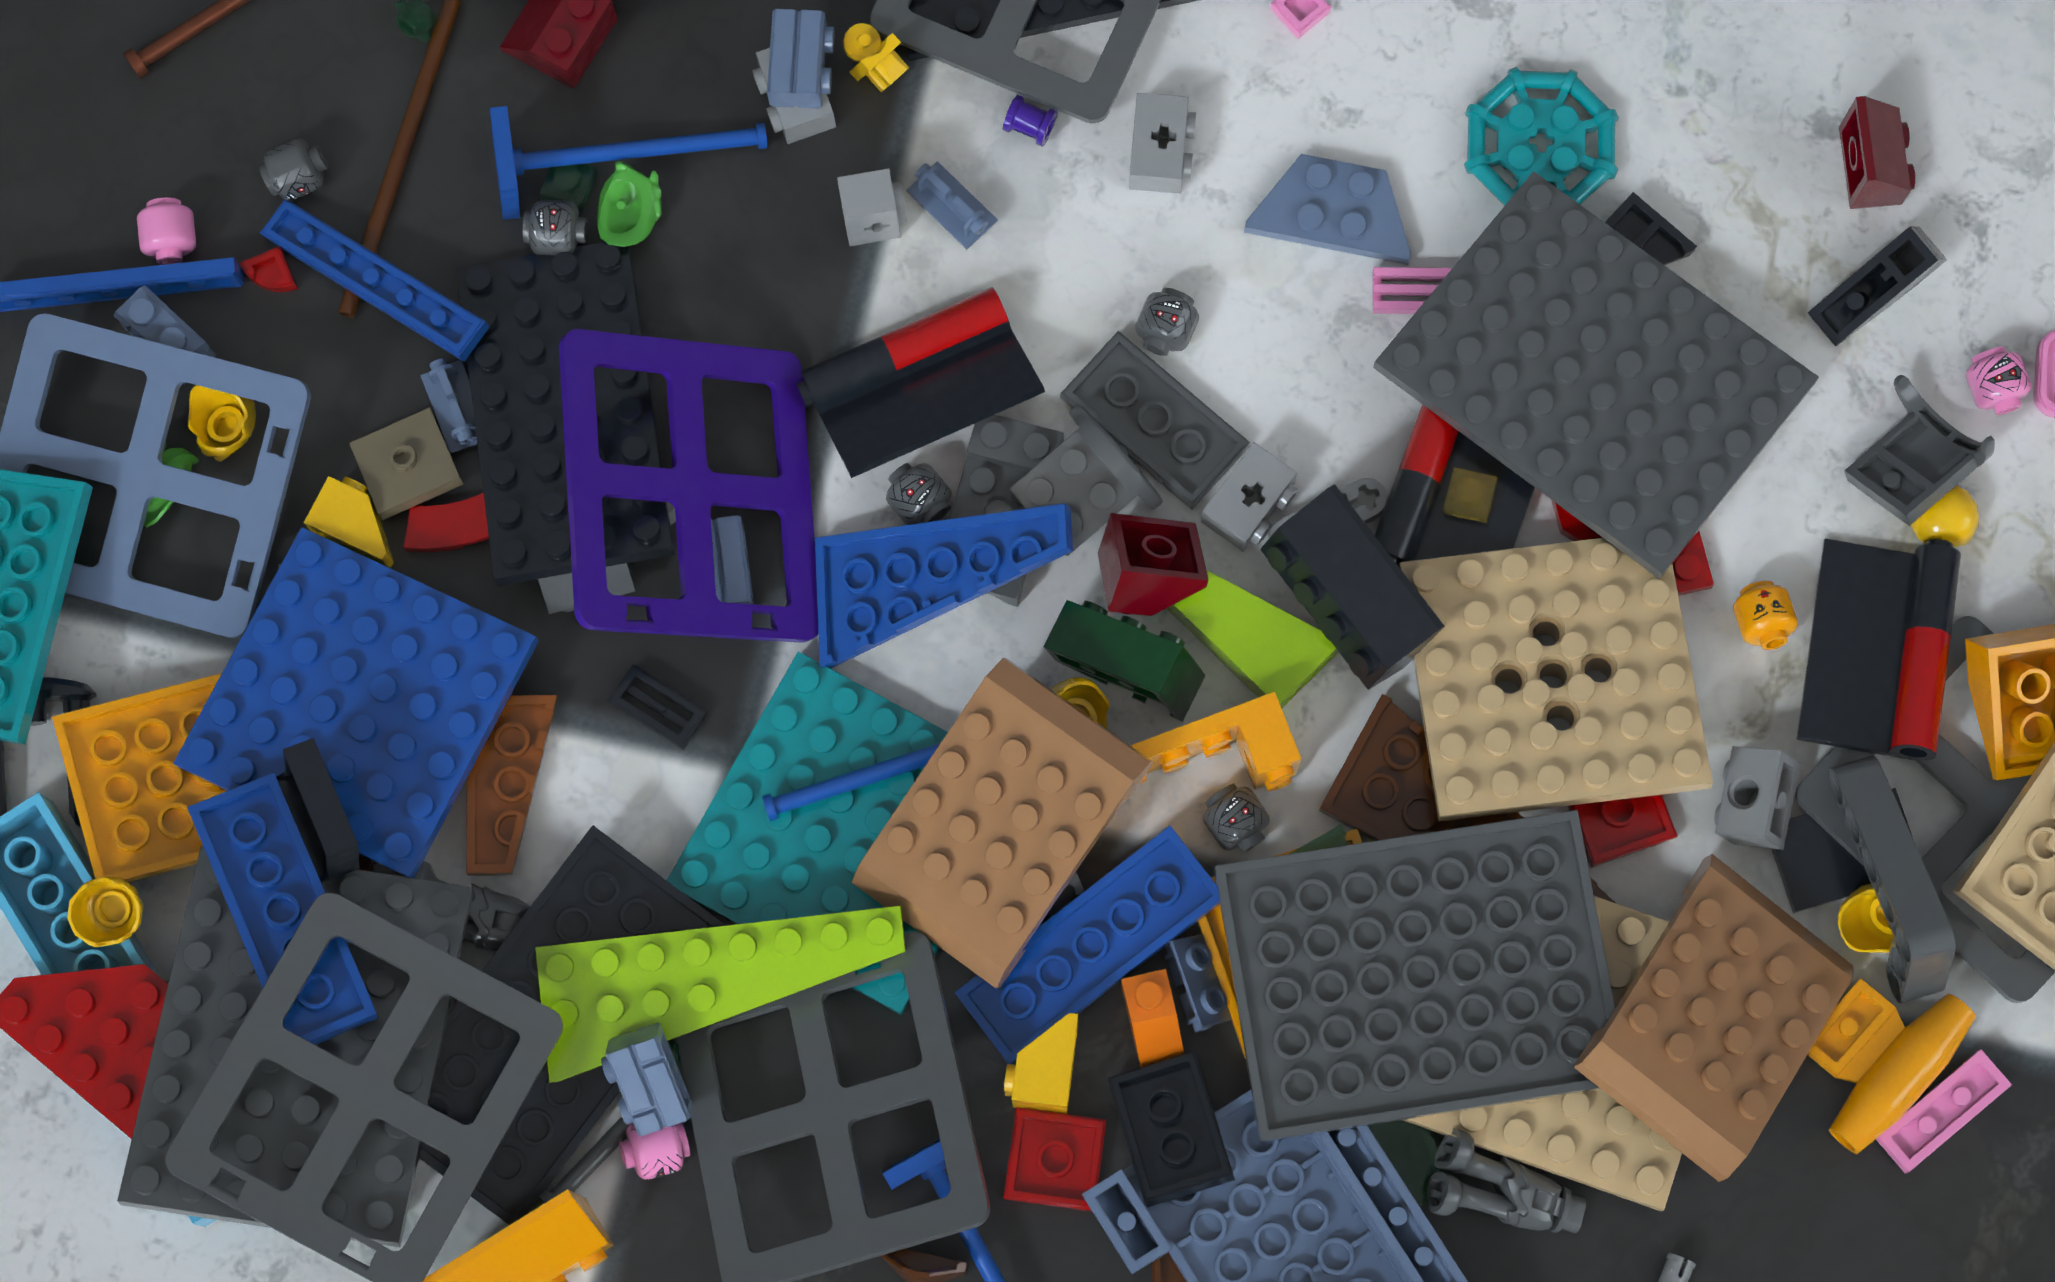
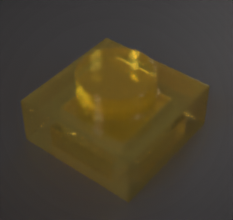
[1443,467,1498,523]

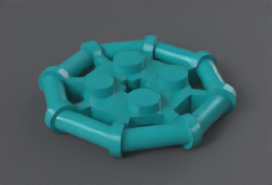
[1464,67,1619,206]

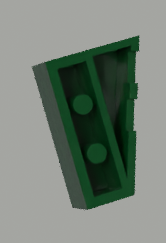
[1043,600,1206,722]

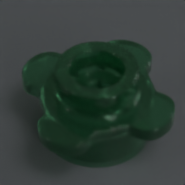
[395,0,436,43]

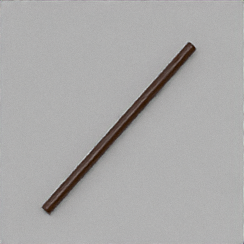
[338,0,461,318]

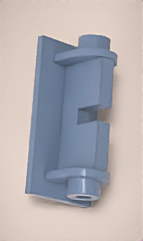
[906,161,998,250]
[420,358,477,454]
[1164,934,1232,1033]

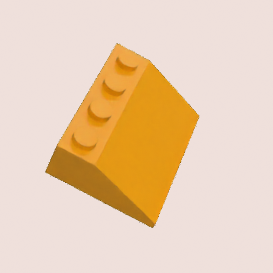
[1965,624,2055,781]
[423,1189,614,1282]

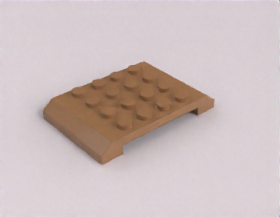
[851,658,1154,989]
[1574,854,1853,1182]

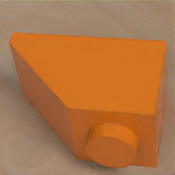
[1121,969,1184,1068]

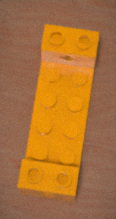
[1130,691,1301,792]

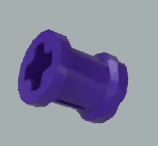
[1002,94,1058,147]

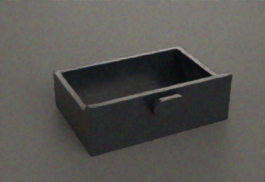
[276,738,359,883]

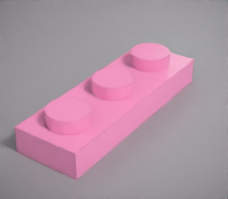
[1876,1049,2012,1173]

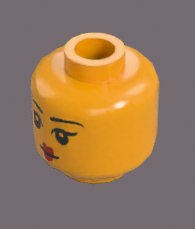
[1733,580,1798,650]

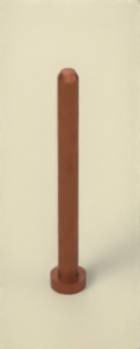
[123,0,251,79]

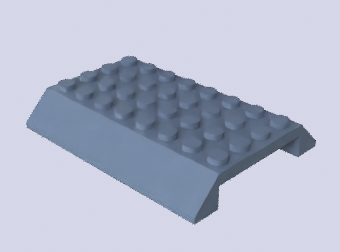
[1082,1090,1468,1282]

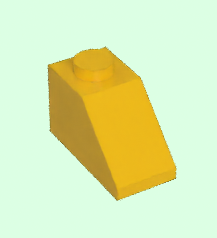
[304,476,394,568]

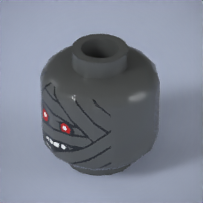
[259,137,328,201]
[523,199,588,255]
[1135,288,1199,356]
[886,463,952,525]
[1203,783,1270,853]

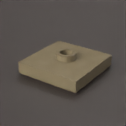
[349,407,463,520]

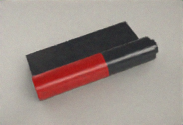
[796,287,1045,478]
[1375,404,1535,566]
[1796,539,1961,761]

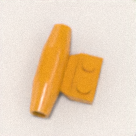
[1807,978,1976,1154]

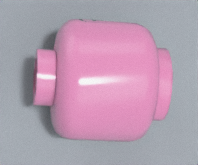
[137,197,196,265]

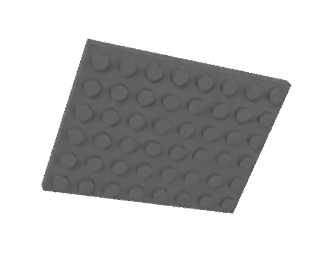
[1373,171,1819,579]
[1214,810,1615,1142]
[117,846,473,1248]

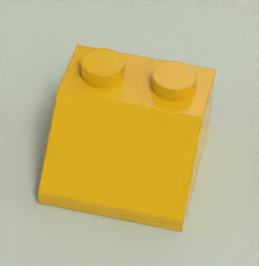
[1004,1013,1078,1114]

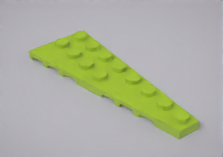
[535,906,906,1083]

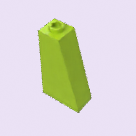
[1166,570,1338,708]

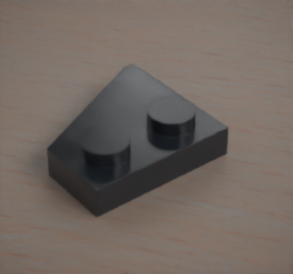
[1605,192,1697,265]

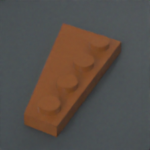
[466,695,558,876]

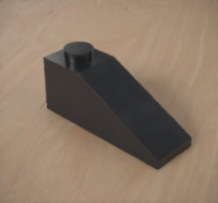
[1808,226,1947,346]

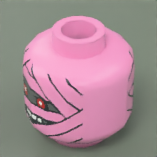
[1966,346,2031,415]
[619,1123,690,1180]

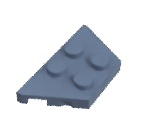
[1244,154,1411,265]

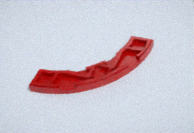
[404,493,489,552]

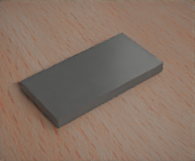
[1060,331,1250,510]

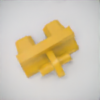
[843,23,909,92]

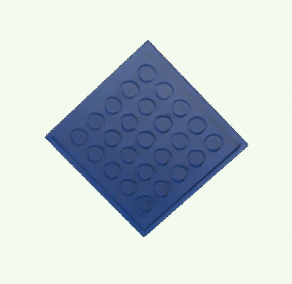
[173,527,539,878]

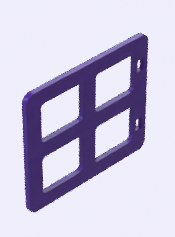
[559,329,818,643]

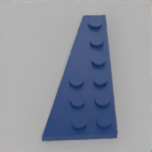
[815,503,1073,669]

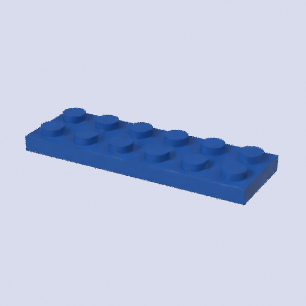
[187,772,378,1045]
[954,826,1220,1064]

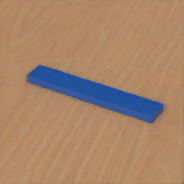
[260,199,490,362]
[0,257,244,312]

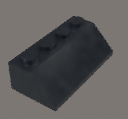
[1260,484,1444,690]

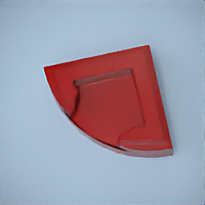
[239,246,298,292]

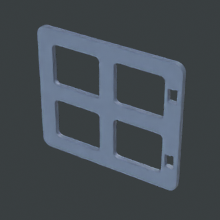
[0,313,311,638]

